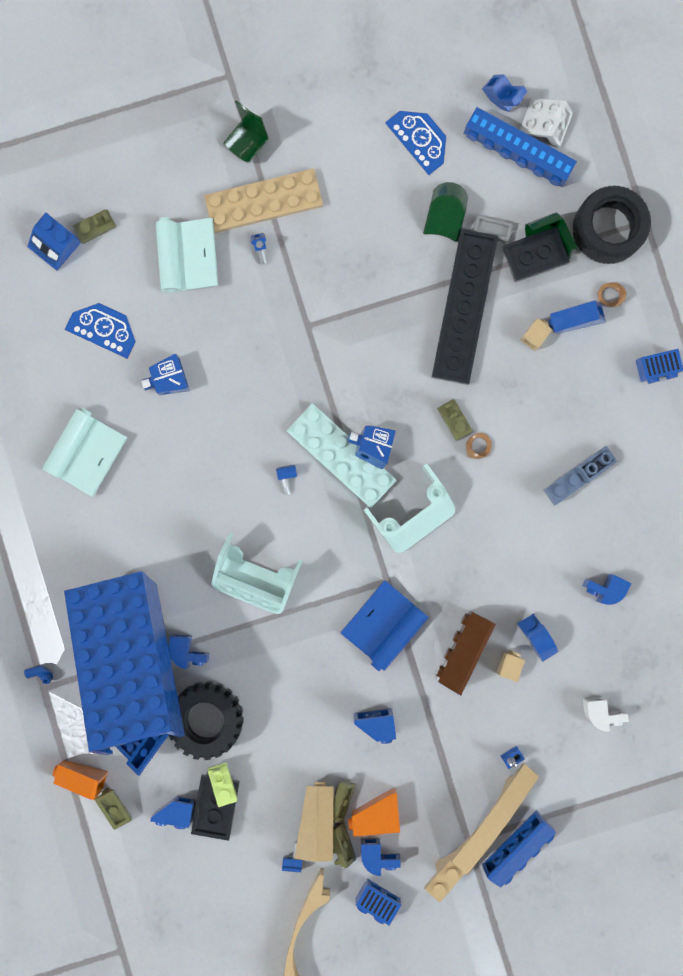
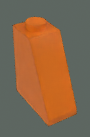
[52,760,108,800]
[348,788,400,837]

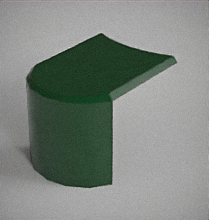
[223,100,269,163]
[423,182,468,242]
[525,212,578,259]

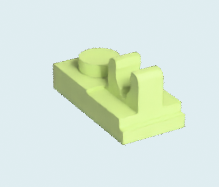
[207,762,238,807]

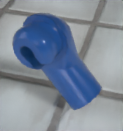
[24,665,53,684]

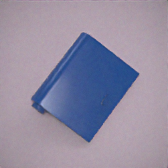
[340,580,429,671]

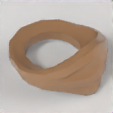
[597,282,627,307]
[466,433,492,459]

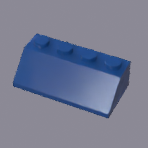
[482,810,556,888]

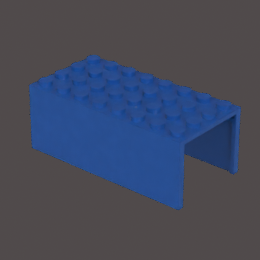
[64,571,185,756]

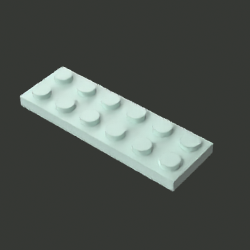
[287,403,396,508]

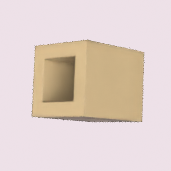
[520,318,552,351]
[497,650,525,682]

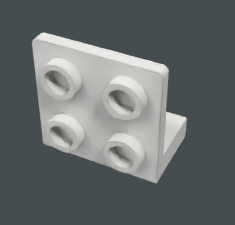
[520,98,573,148]

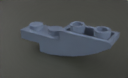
[543,446,618,506]

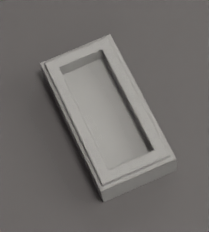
[473,214,514,243]

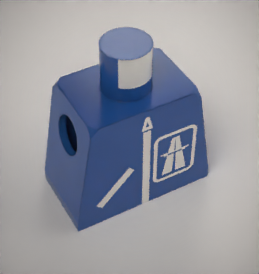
[141,354,190,395]
[347,426,396,469]

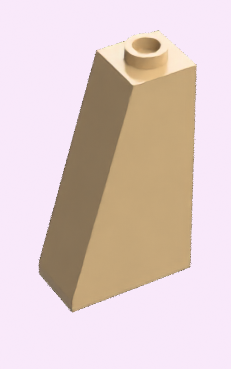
[295,782,334,862]

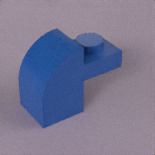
[482,74,528,112]
[582,574,632,605]
[518,613,559,662]
[169,634,210,669]
[361,838,401,876]

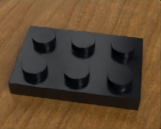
[502,227,570,282]
[191,774,240,841]

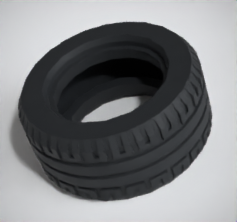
[572,185,651,264]

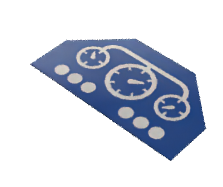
[385,111,446,175]
[64,303,136,359]

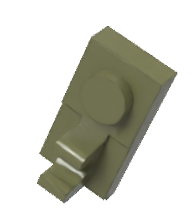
[73,209,117,244]
[437,399,473,441]
[333,781,356,823]
[95,787,132,830]
[333,822,356,868]

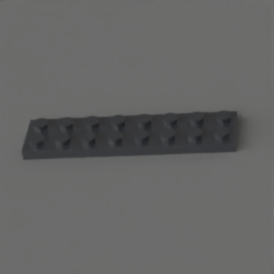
[431,228,498,385]

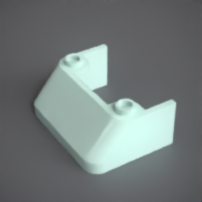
[363,464,455,553]
[211,532,303,614]

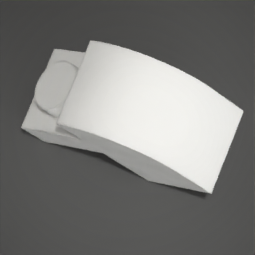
[583,697,629,732]

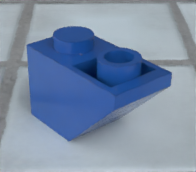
[150,796,196,829]

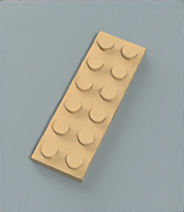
[204,168,323,233]

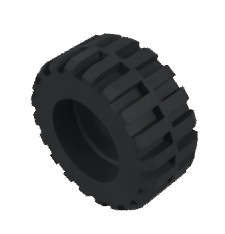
[169,681,244,760]

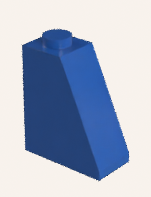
[549,300,606,334]

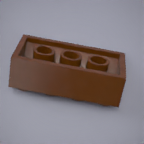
[435,611,496,696]

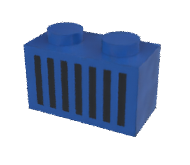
[636,349,683,384]
[355,878,401,926]

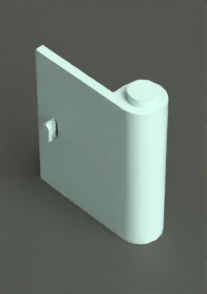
[155,217,218,293]
[42,407,128,497]

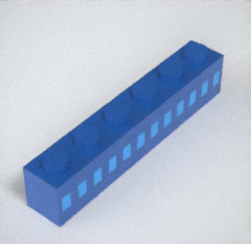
[463,107,577,187]

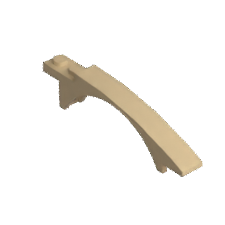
[424,763,539,903]
[284,868,330,976]

